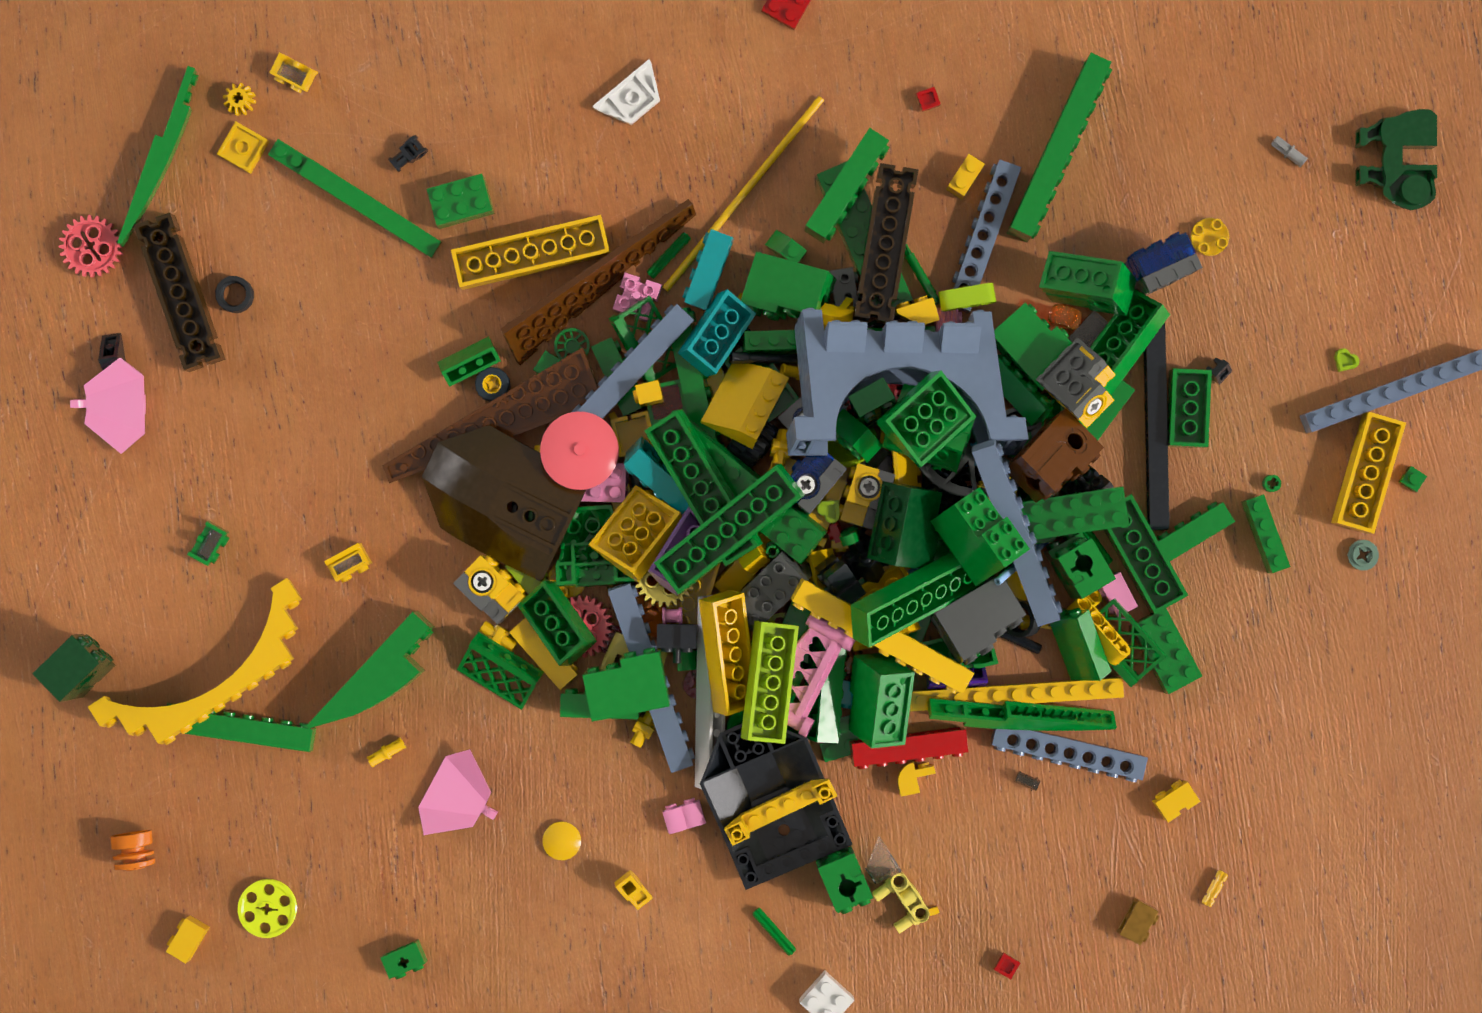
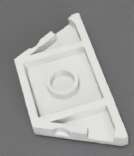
[593,59,660,125]

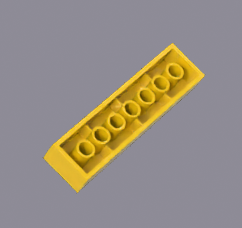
[451,215,610,290]

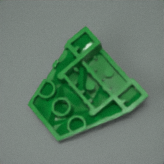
[555,505,634,587]

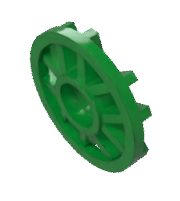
[554,328,590,360]

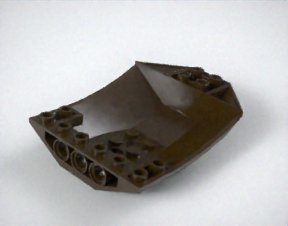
[422,425,586,582]

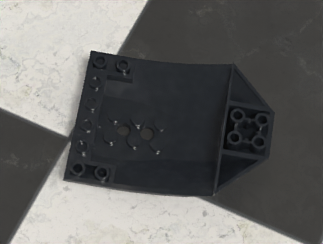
[700,724,853,890]

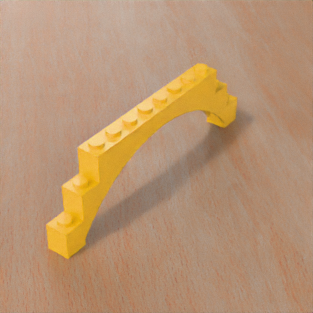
[88,578,302,745]

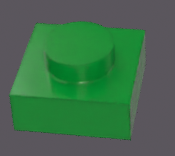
[1399,466,1427,493]

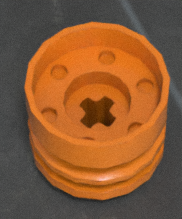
[110,830,156,871]

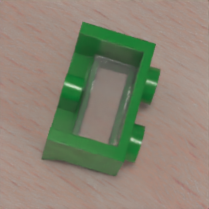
[187,521,230,566]

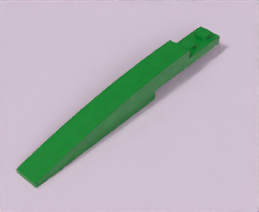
[117,66,199,247]
[268,139,442,258]
[927,698,1117,731]

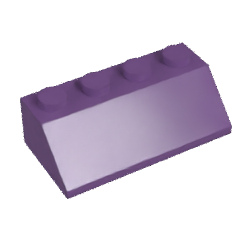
[648,507,701,596]

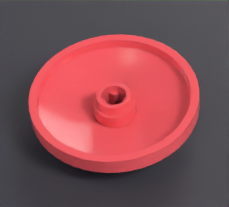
[540,412,619,490]

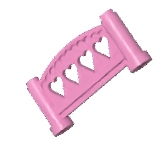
[787,615,856,737]

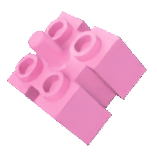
[613,273,662,322]

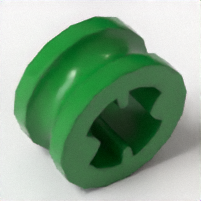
[1262,475,1281,492]

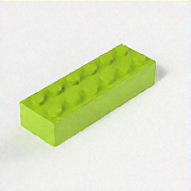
[741,621,799,744]

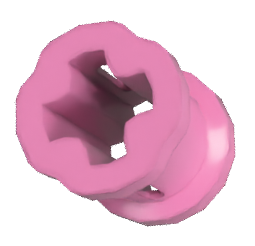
[662,607,682,624]

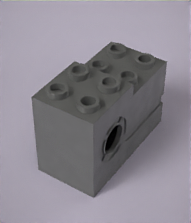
[740,550,812,631]
[930,578,1026,666]

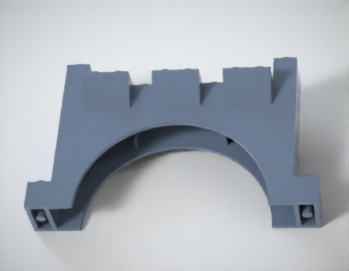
[786,308,1028,456]

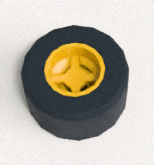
[475,367,511,402]

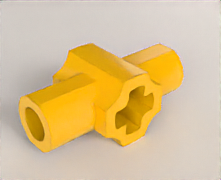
[770,429,790,468]
[479,621,518,652]
[630,711,655,748]

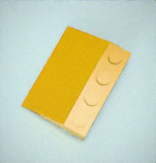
[700,363,789,449]
[588,485,682,583]

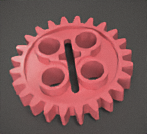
[58,215,123,278]
[571,595,614,658]

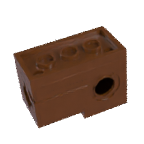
[1008,408,1104,503]

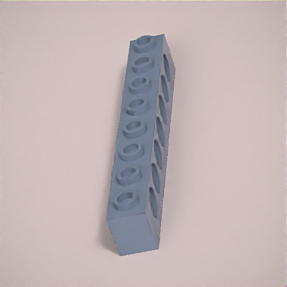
[949,160,1021,313]
[990,729,1148,782]

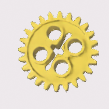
[634,571,696,608]

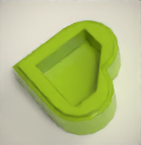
[1334,348,1359,372]
[817,500,840,523]

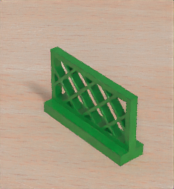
[608,295,677,383]
[1099,598,1167,687]
[457,632,544,710]

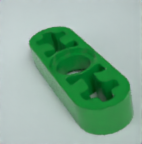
[839,525,860,547]

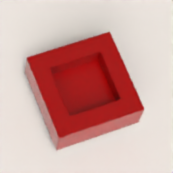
[916,86,941,112]
[993,952,1020,980]

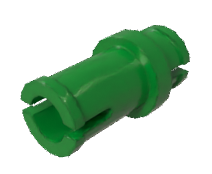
[766,541,781,558]

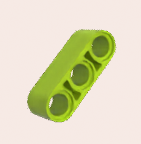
[938,283,996,312]

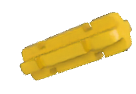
[1202,870,1228,907]

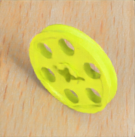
[238,879,297,938]

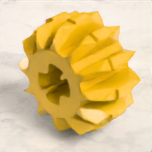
[223,83,256,116]

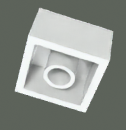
[799,970,854,1013]

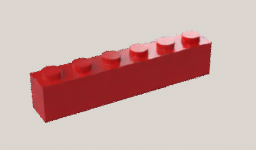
[849,726,968,769]

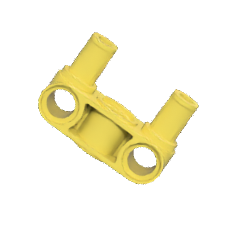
[872,871,930,934]

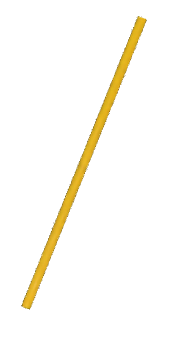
[662,96,824,292]

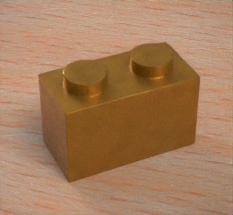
[1117,898,1159,945]

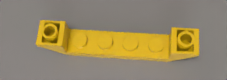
[724,778,837,846]

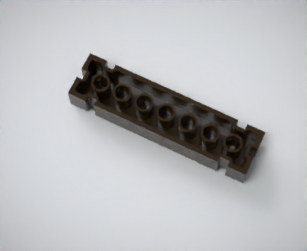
[853,163,919,324]
[133,213,226,372]

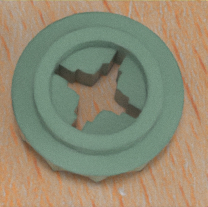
[1347,540,1379,570]

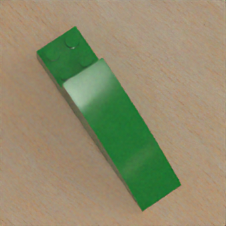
[306,611,435,728]

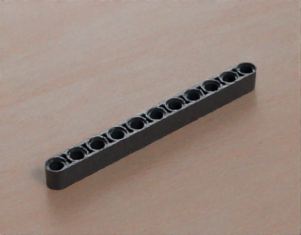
[1143,323,1169,530]

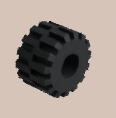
[727,421,779,468]

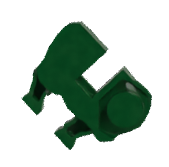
[1355,109,1437,211]

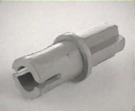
[1271,136,1308,167]

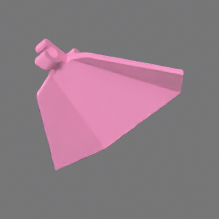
[70,358,146,454]
[418,749,498,835]

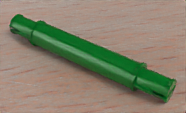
[904,244,940,305]

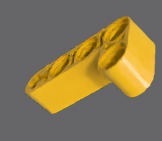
[1067,590,1130,665]

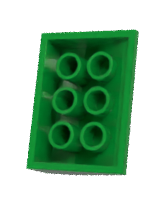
[876,370,976,468]

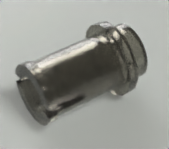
[1015,771,1040,791]

